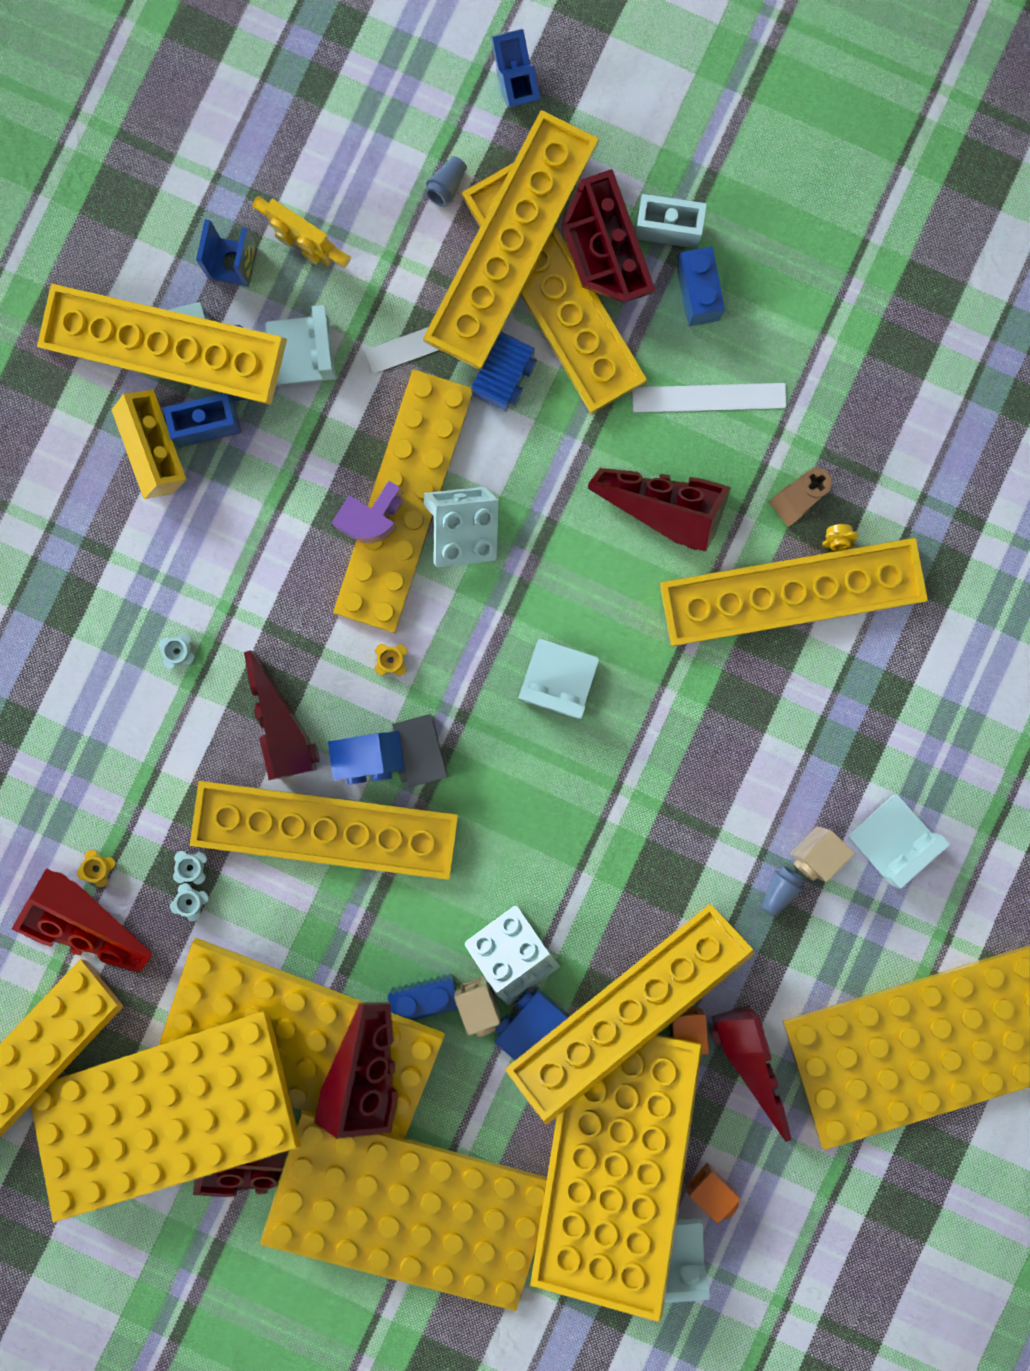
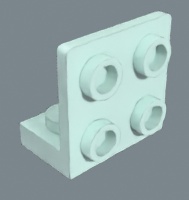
[265,305,336,386]
[424,487,499,568]
[518,639,599,720]
[848,795,950,889]
[465,906,561,1005]
[665,1218,710,1303]

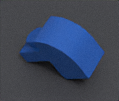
[491,29,541,107]

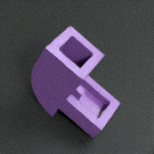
[332,481,404,543]

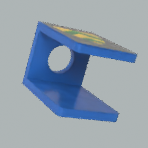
[196,219,258,287]

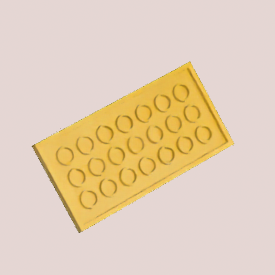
[159,938,445,1138]
[782,945,1030,1150]
[31,1011,301,1223]
[530,1034,703,1322]
[260,1110,547,1311]

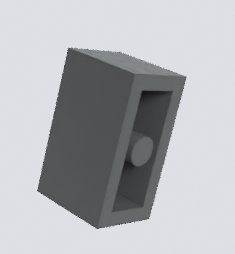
[392,714,449,788]

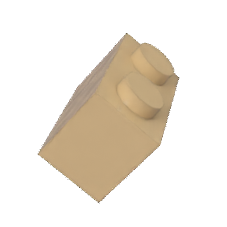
[790,826,855,882]
[454,976,500,1037]

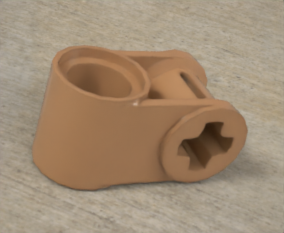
[768,468,832,527]

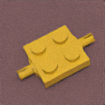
[252,196,351,268]

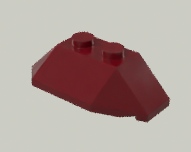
[561,169,656,303]

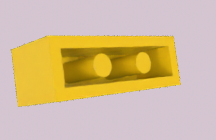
[112,389,187,499]

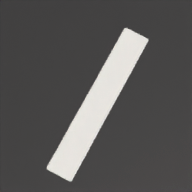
[364,313,516,374]
[632,383,786,413]

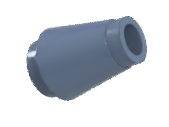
[425,156,467,207]
[761,866,805,917]

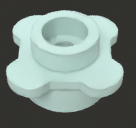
[159,633,195,669]
[173,851,207,884]
[170,883,209,922]

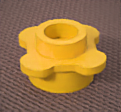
[822,524,858,551]
[374,644,407,676]
[77,850,116,887]

